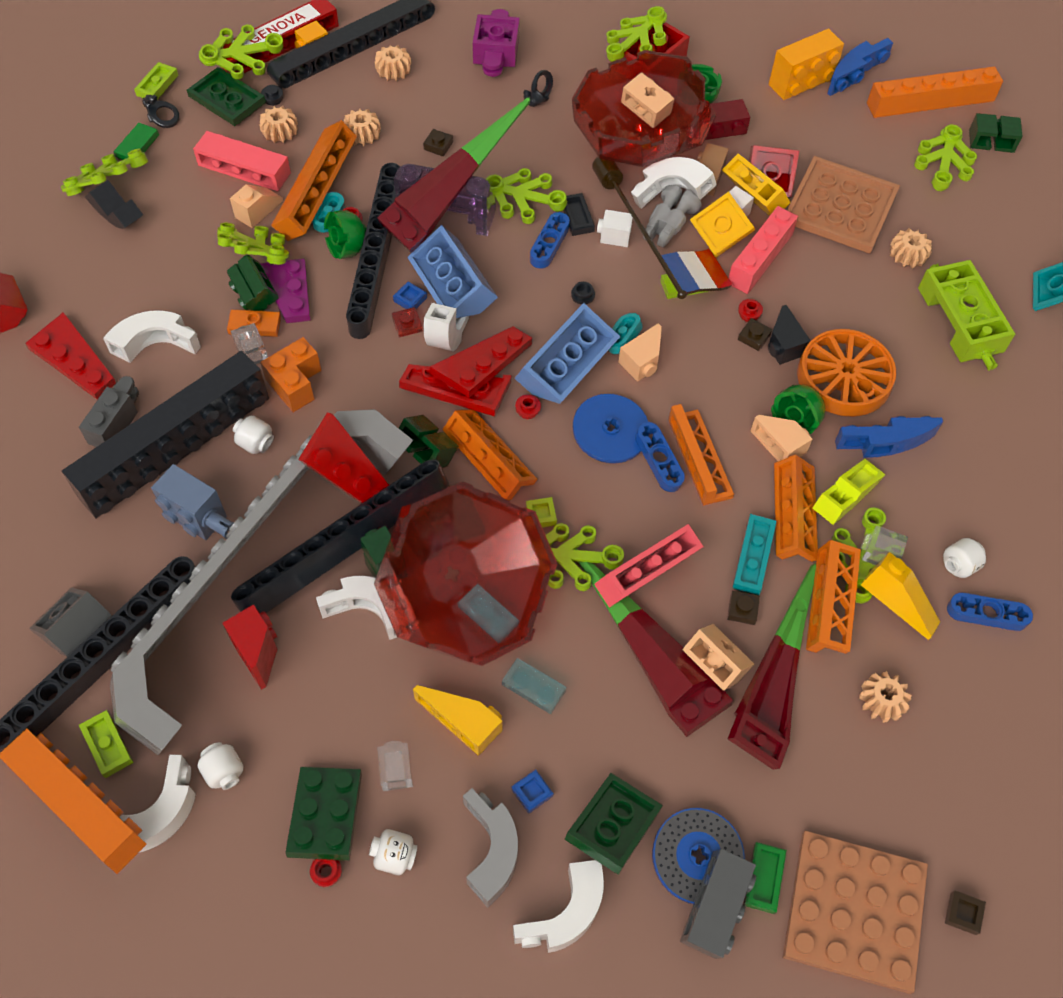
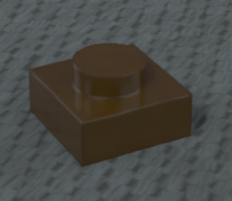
[423,129,453,157]
[738,318,772,351]
[727,590,760,625]
[945,890,986,935]

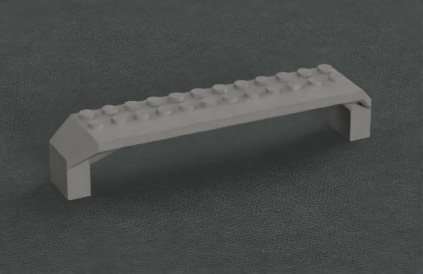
[110,409,413,755]

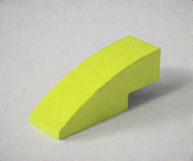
[813,459,886,525]

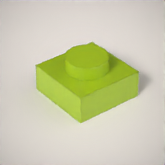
[526,497,557,529]

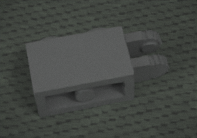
[79,376,139,447]

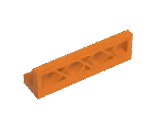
[669,404,734,506]
[442,410,538,501]
[774,454,818,562]
[806,540,861,654]

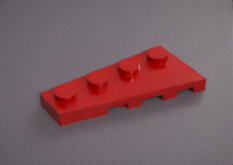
[25,312,116,400]
[430,326,532,398]
[399,364,512,417]
[298,412,389,504]

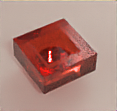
[392,307,423,338]

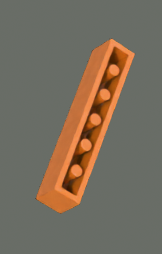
[867,66,1003,118]
[271,120,357,241]
[0,729,147,874]

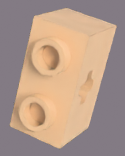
[621,72,674,128]
[682,624,754,691]

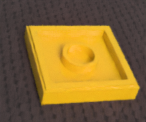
[690,192,755,257]

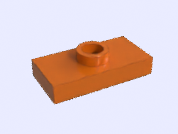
[227,310,281,337]

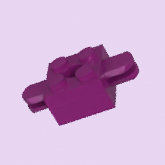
[472,9,520,77]

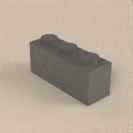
[680,848,756,959]

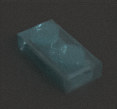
[458,584,519,643]
[502,658,567,714]

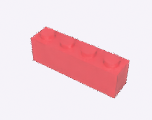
[193,131,291,191]
[729,206,798,294]
[594,524,704,608]

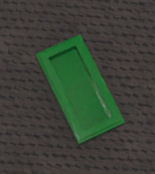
[113,122,159,160]
[744,842,787,914]

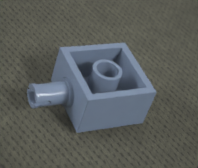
[151,464,234,540]

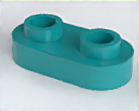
[312,192,345,233]
[608,313,643,354]

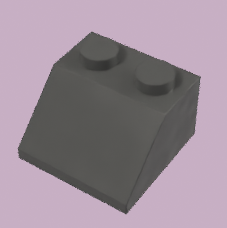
[29,587,111,657]

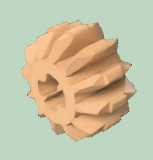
[375,45,411,81]
[259,106,298,143]
[343,108,381,147]
[890,228,932,269]
[859,671,912,723]

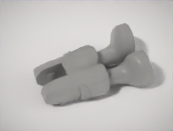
[643,185,702,248]

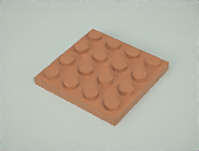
[787,156,900,254]
[783,831,928,994]

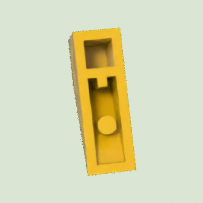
[722,153,790,216]
[861,552,940,640]
[413,685,502,756]

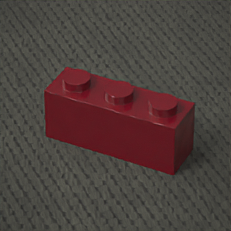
[677,99,751,143]

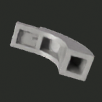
[463,788,518,908]

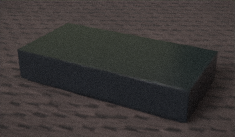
[563,193,595,236]

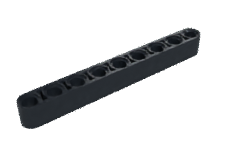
[267,0,435,89]
[346,163,403,339]
[231,460,449,613]
[0,556,196,753]

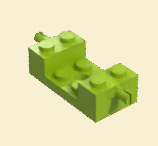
[918,260,1015,371]

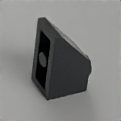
[768,305,811,365]

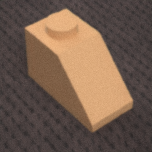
[230,184,283,228]
[618,323,662,382]
[751,415,813,461]

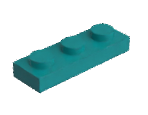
[732,514,777,595]

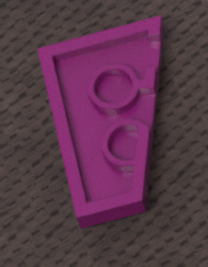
[260,258,311,323]

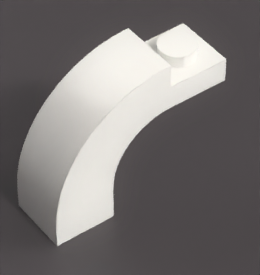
[631,157,717,209]
[424,303,469,351]
[103,311,201,363]
[316,576,416,640]
[119,755,196,852]
[513,860,604,953]

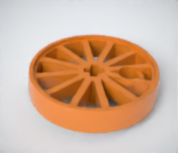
[797,329,896,417]

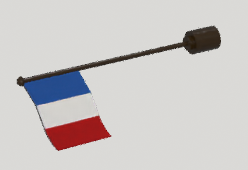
[592,154,732,299]

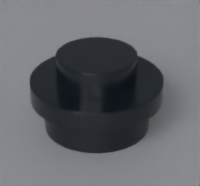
[261,85,283,106]
[571,281,595,304]

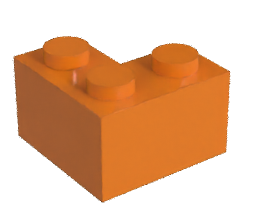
[260,337,321,413]

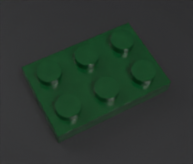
[187,67,266,127]
[285,767,362,860]
[564,773,663,875]

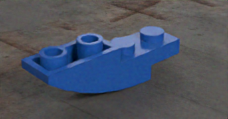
[827,38,893,96]
[835,416,943,458]

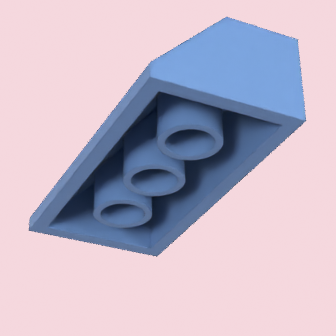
[407,225,498,318]
[514,303,620,404]

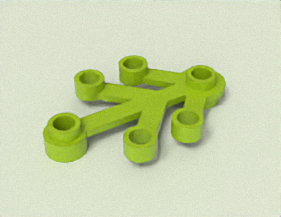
[606,6,667,64]
[199,24,283,79]
[914,124,977,191]
[61,148,148,196]
[483,168,567,224]
[217,222,289,265]
[832,507,904,604]
[517,523,624,591]

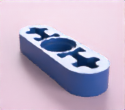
[530,212,570,269]
[635,422,685,492]
[947,593,1033,631]

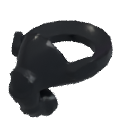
[523,70,553,107]
[142,95,179,128]

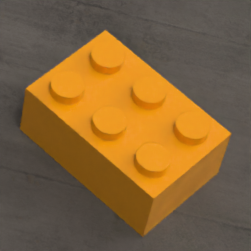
[768,28,844,100]

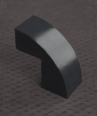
[85,180,143,229]

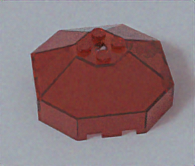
[572,50,716,167]
[374,481,557,666]

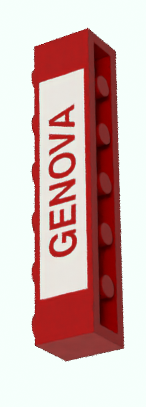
[222,0,339,74]

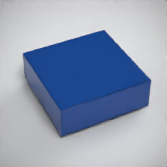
[393,281,427,313]
[511,770,554,813]

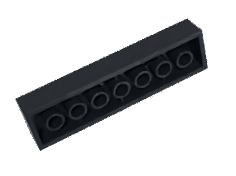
[61,350,269,518]

